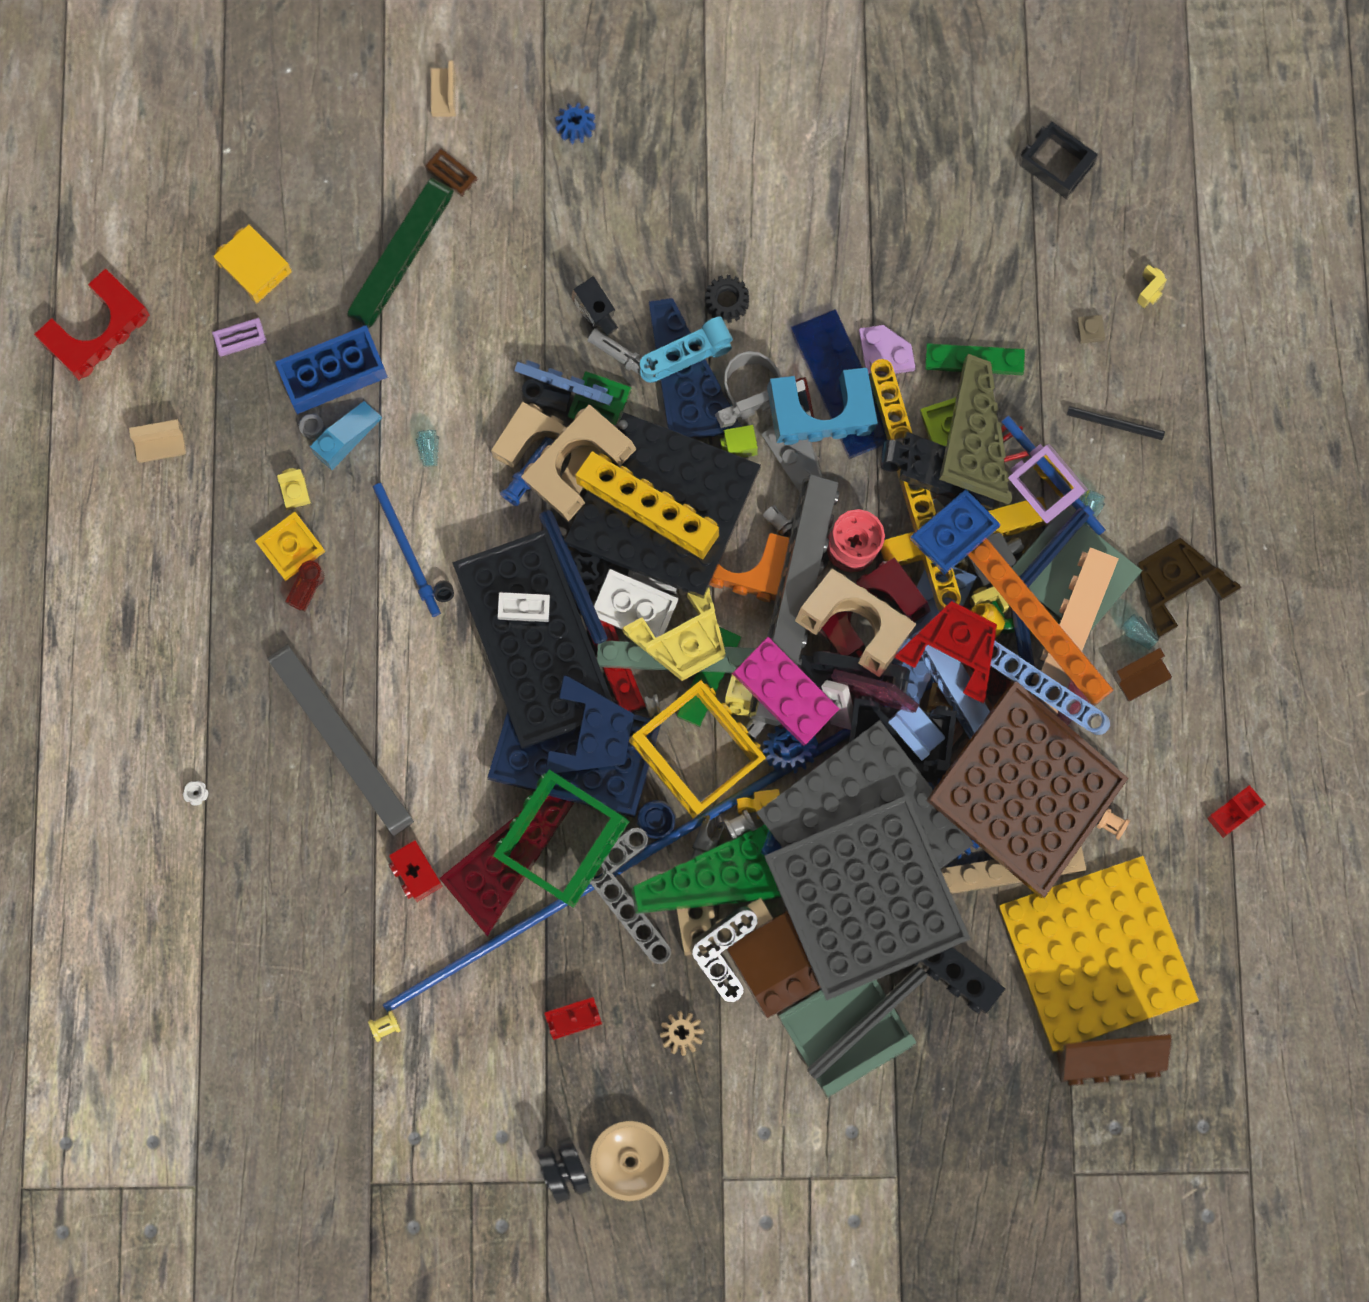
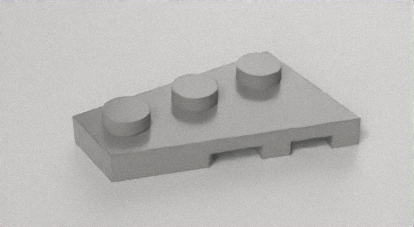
[761,406,823,492]

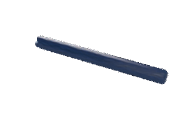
[539,510,607,644]

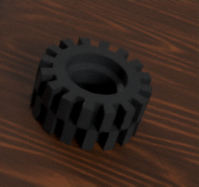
[705,275,749,323]

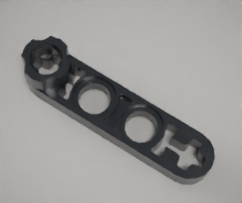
[811,651,910,697]

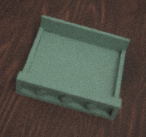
[1012,509,1142,632]
[779,980,917,1098]

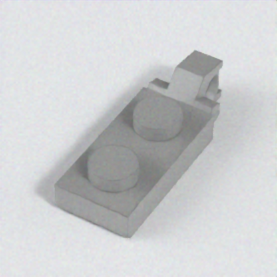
[715,391,771,428]

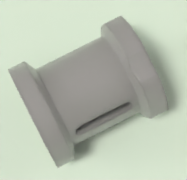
[723,809,756,840]

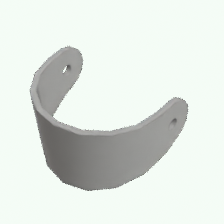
[724,351,782,406]

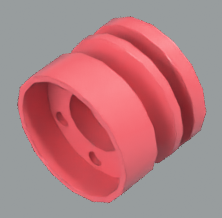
[826,509,885,573]

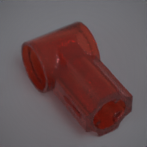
[285,560,325,612]

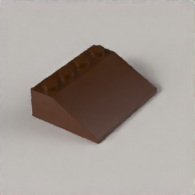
[727,910,820,1018]
[1057,1034,1172,1086]

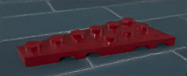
[439,796,575,936]

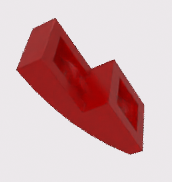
[1207,785,1266,838]

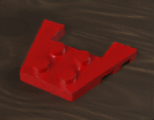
[895,601,997,704]

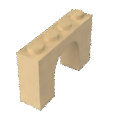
[491,402,604,498]
[521,405,636,522]
[795,569,916,677]

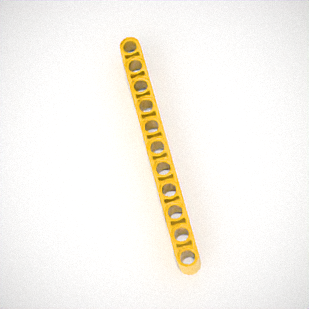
[870,359,961,612]

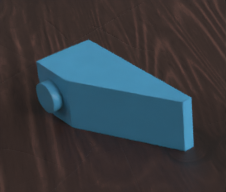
[310,401,382,470]

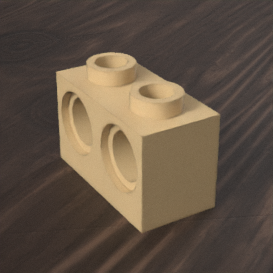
[677,905,718,956]

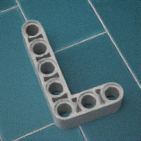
[590,828,671,964]

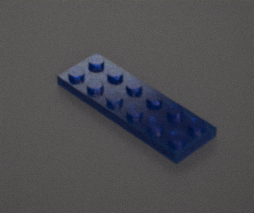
[791,309,887,459]

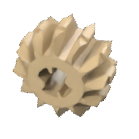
[660,1011,704,1056]

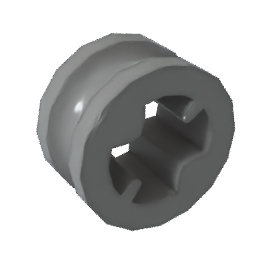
[644,694,661,719]

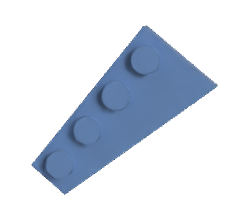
[514,360,613,405]

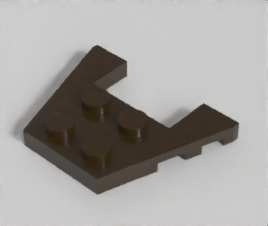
[1137,538,1242,639]

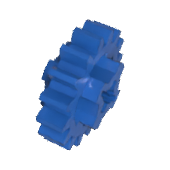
[763,726,819,774]

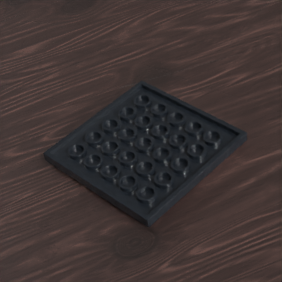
[565,412,761,599]

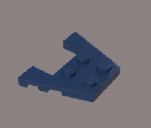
[545,676,634,774]

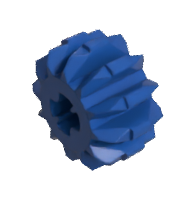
[555,102,596,145]

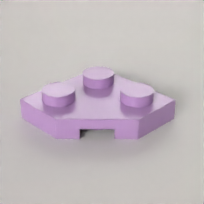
[859,325,915,377]

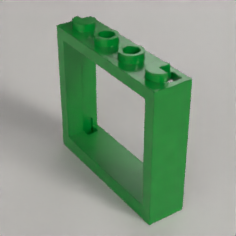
[493,770,630,908]

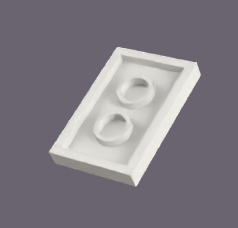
[594,569,679,638]

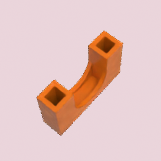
[710,533,790,602]

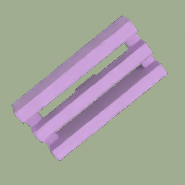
[212,318,267,357]

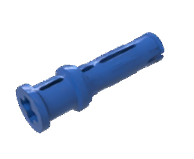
[500,437,554,506]

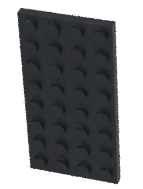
[452,529,613,749]

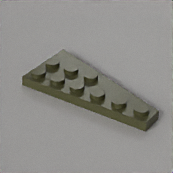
[939,354,1012,504]

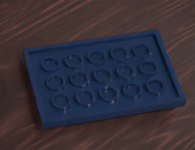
[488,711,661,818]

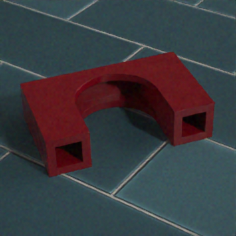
[821,557,931,658]

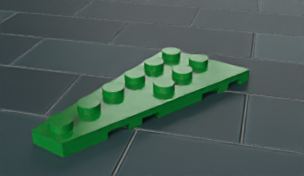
[631,825,782,914]

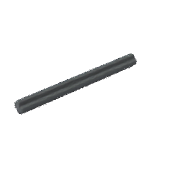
[807,967,927,1079]

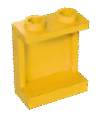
[213,225,292,304]

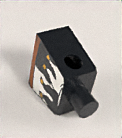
[571,276,619,336]

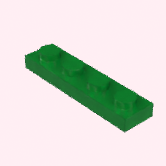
[925,343,1025,376]

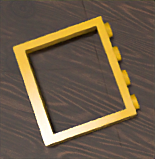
[629,680,766,819]

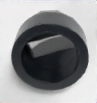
[434,580,454,602]

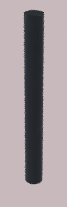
[1067,406,1165,441]

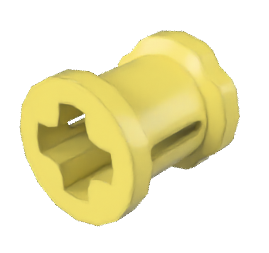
[368,1010,401,1042]

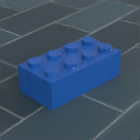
[275,325,388,414]

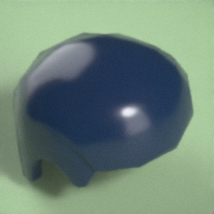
[637,800,676,838]

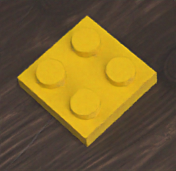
[255,512,325,581]

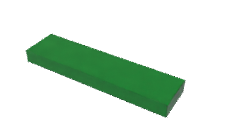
[677,627,741,728]

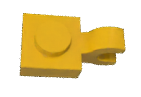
[737,789,780,819]

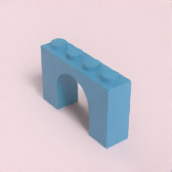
[767,368,878,445]

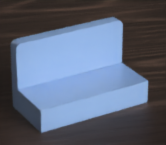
[888,700,945,760]

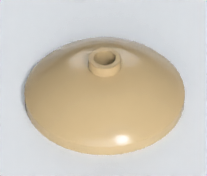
[590,1121,669,1201]

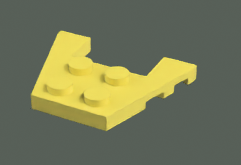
[623,588,726,681]

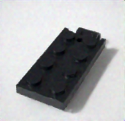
[881,432,994,511]

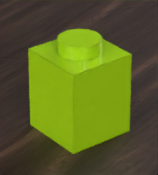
[720,425,758,458]

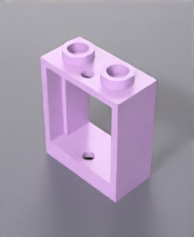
[1008,444,1088,524]

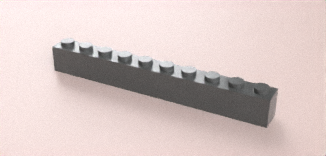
[749,474,839,726]

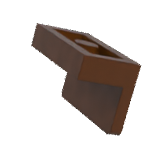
[1113,648,1172,702]

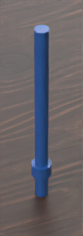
[1002,416,1106,535]
[373,483,441,617]

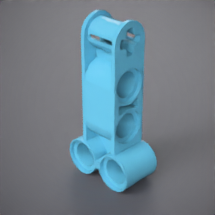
[640,317,733,383]

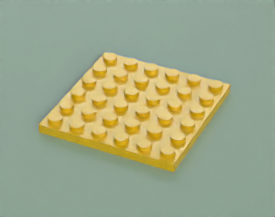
[998,856,1199,1053]

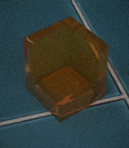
[926,682,953,713]

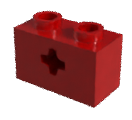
[388,840,443,902]

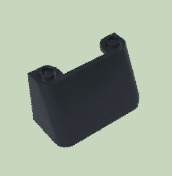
[849,696,957,780]

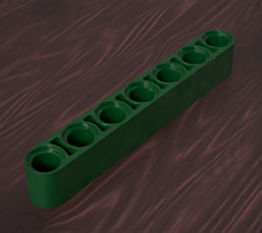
[347,178,454,328]

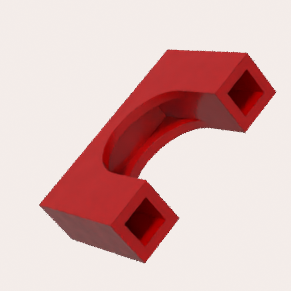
[34,268,150,381]

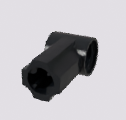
[522,379,571,414]

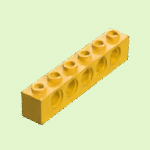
[576,451,719,560]

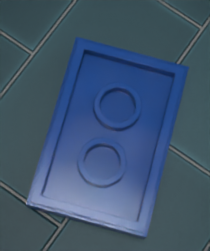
[910,489,1001,575]

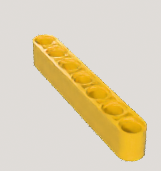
[881,497,1051,566]

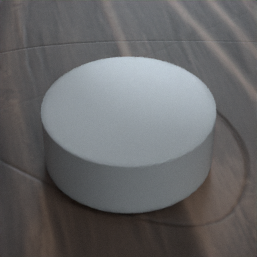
[299,414,324,440]

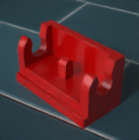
[544,997,602,1040]

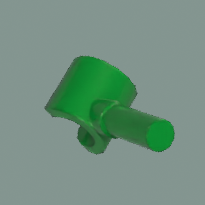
[991,601,1014,634]

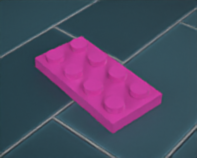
[732,637,839,746]

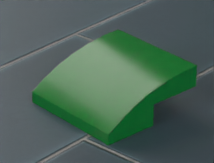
[567,371,632,425]

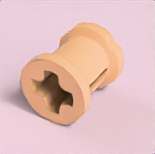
[1097,808,1130,840]

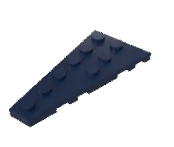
[649,298,742,439]

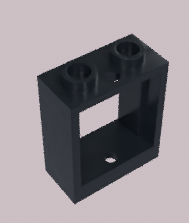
[1020,121,1098,199]

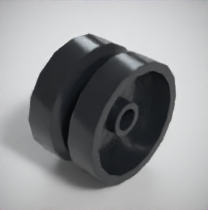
[536,1137,591,1204]

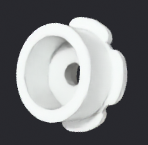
[183,781,208,806]

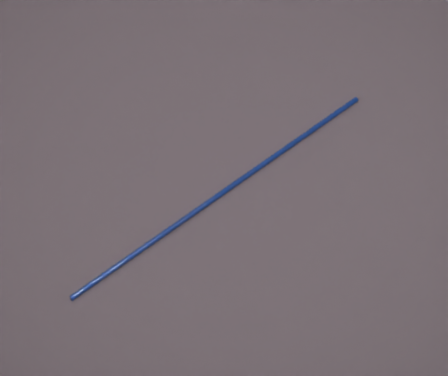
[383,647,997,1013]

